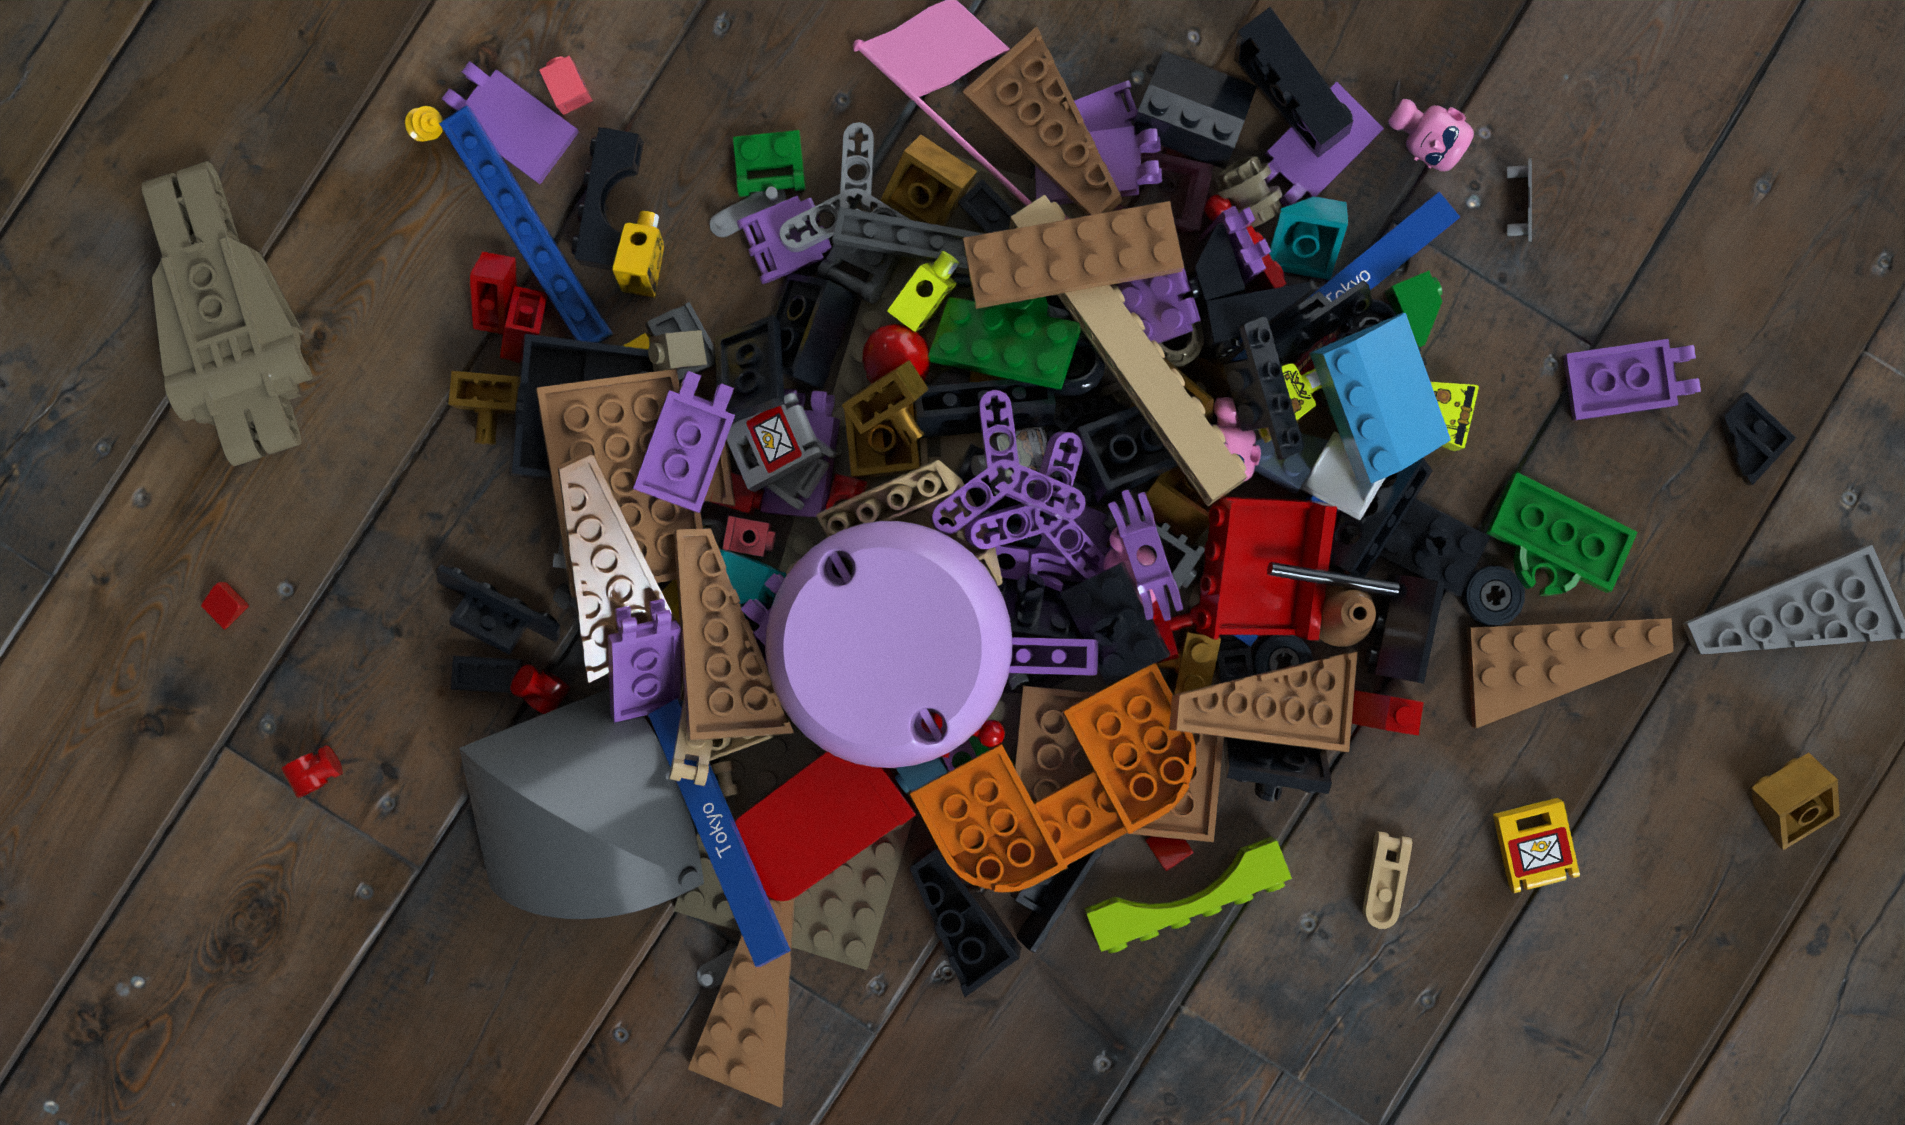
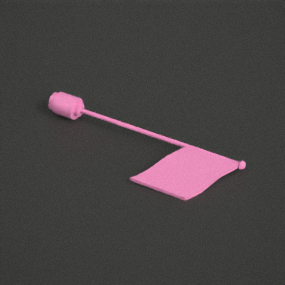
[853,0,1070,220]

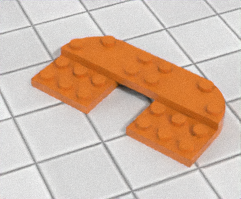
[910,663,1196,892]

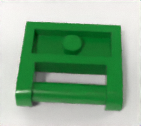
[733,130,806,197]

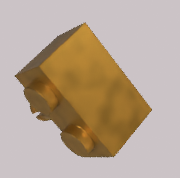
[842,360,929,446]
[448,371,518,445]
[1156,626,1221,695]

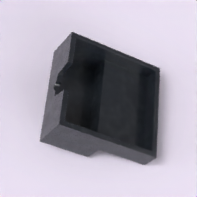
[508,334,654,480]

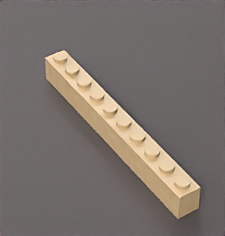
[1009,195,1247,506]

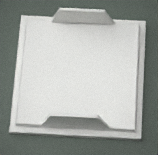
[1300,431,1385,520]

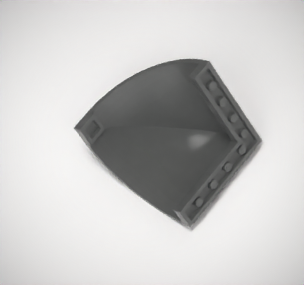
[459,689,704,919]

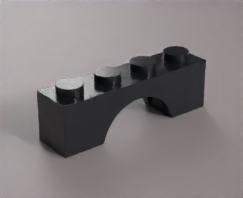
[572,127,644,271]

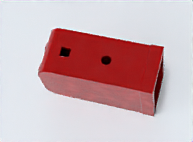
[735,751,917,901]

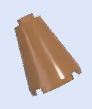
[1319,585,1376,647]

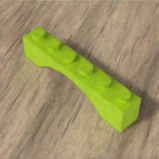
[1084,836,1292,953]

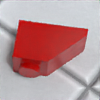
[470,252,517,334]
[500,286,547,363]
[1352,690,1424,736]

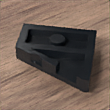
[1719,392,1797,486]

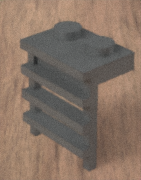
[1127,512,1206,590]

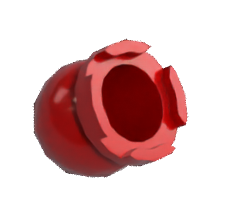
[862,323,930,384]

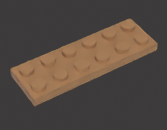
[963,201,1184,309]

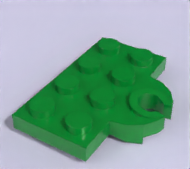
[928,297,1081,390]
[1486,472,1638,596]

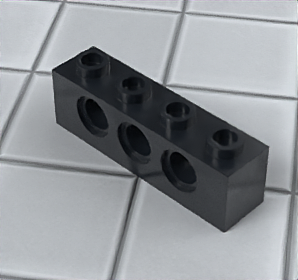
[913,379,1056,438]
[1329,458,1433,577]

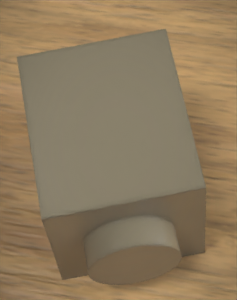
[648,330,707,372]

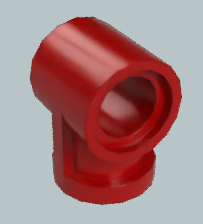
[826,474,867,509]
[511,664,571,714]
[281,745,343,798]

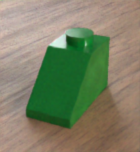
[1384,271,1443,348]

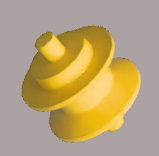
[405,106,443,142]

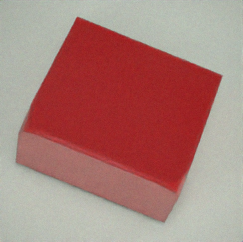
[201,582,249,629]
[1145,836,1194,871]

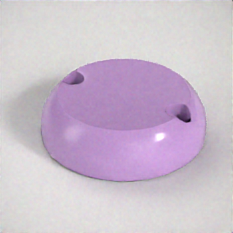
[766,521,1012,768]

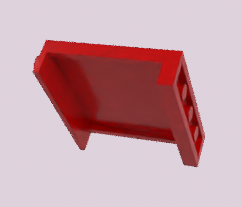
[1196,497,1337,640]

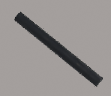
[1267,562,1400,596]

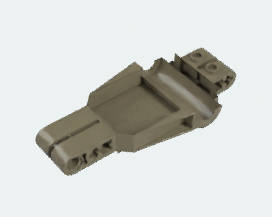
[142,161,313,466]

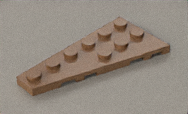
[674,529,794,741]
[1169,652,1357,752]

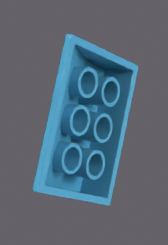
[1310,313,1451,484]

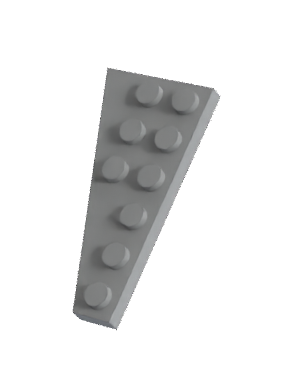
[1682,545,1905,654]

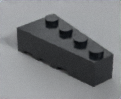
[1234,7,1354,158]
[909,844,1022,997]

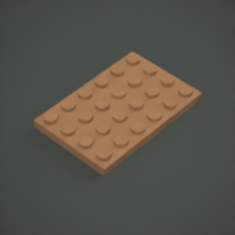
[536,369,703,597]
[1015,685,1224,842]

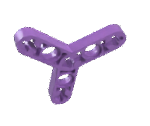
[932,390,1086,535]
[965,431,1105,578]

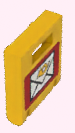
[1493,798,1580,893]

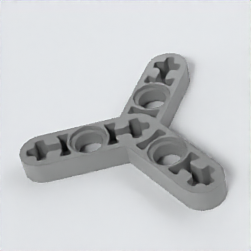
[780,122,910,252]

